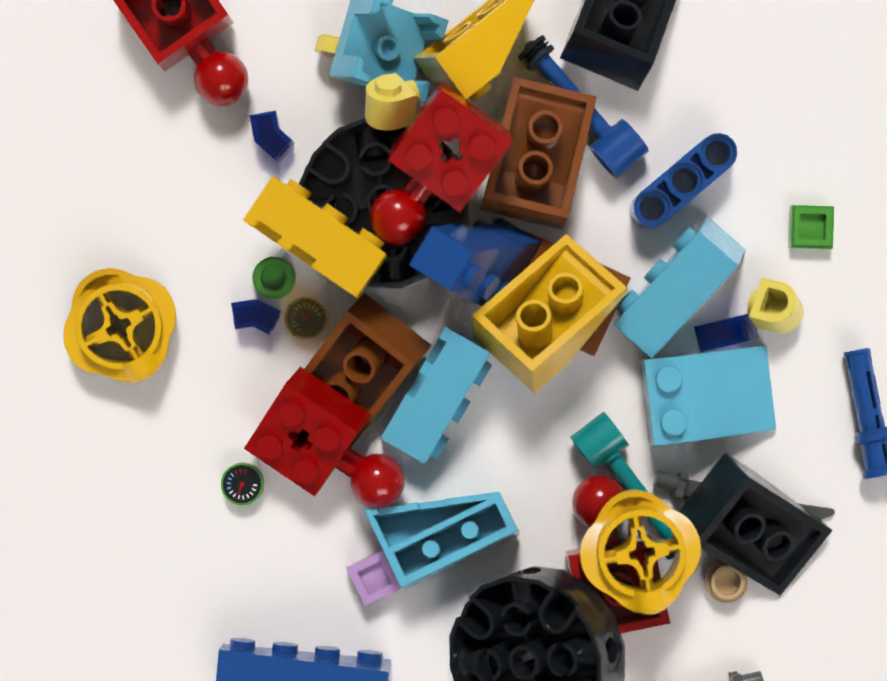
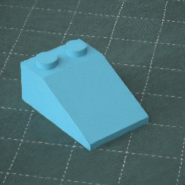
[640,345,776,446]

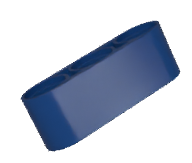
[630,133,738,229]

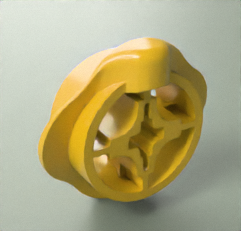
[63,268,176,383]
[580,489,701,615]

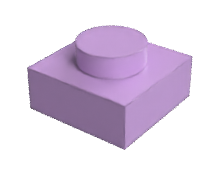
[346,549,402,606]

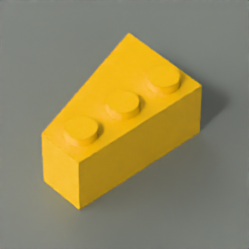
[243,176,387,299]

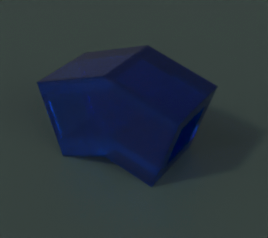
[250,110,294,161]
[231,299,283,335]

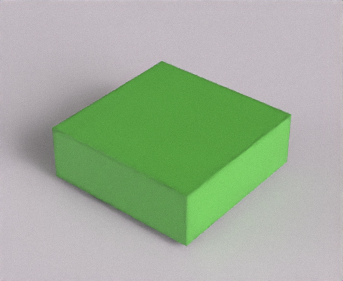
[788,205,834,249]

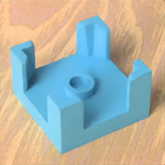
[329,0,449,103]

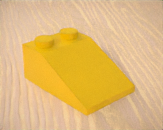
[413,0,534,101]
[472,234,627,394]

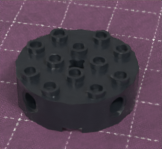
[299,118,468,289]
[449,566,625,681]

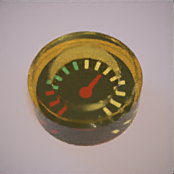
[284,297,327,339]

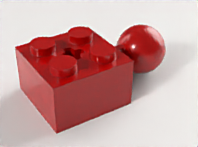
[113,0,249,106]
[370,81,513,245]
[244,366,405,509]
[565,475,670,634]

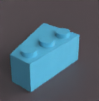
[613,216,745,358]
[380,327,492,464]
[364,492,520,590]

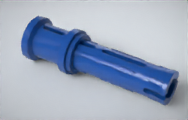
[843,348,887,479]

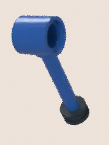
[518,35,649,179]

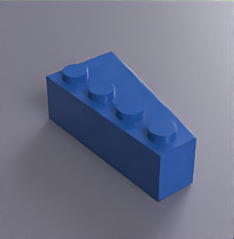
[216,638,391,681]

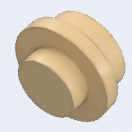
[705,560,748,603]

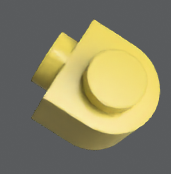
[365,73,420,131]
[747,278,804,333]

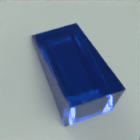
[694,313,759,352]

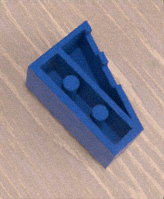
[409,218,541,307]

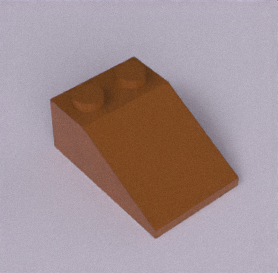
[480,76,597,230]
[305,293,431,448]

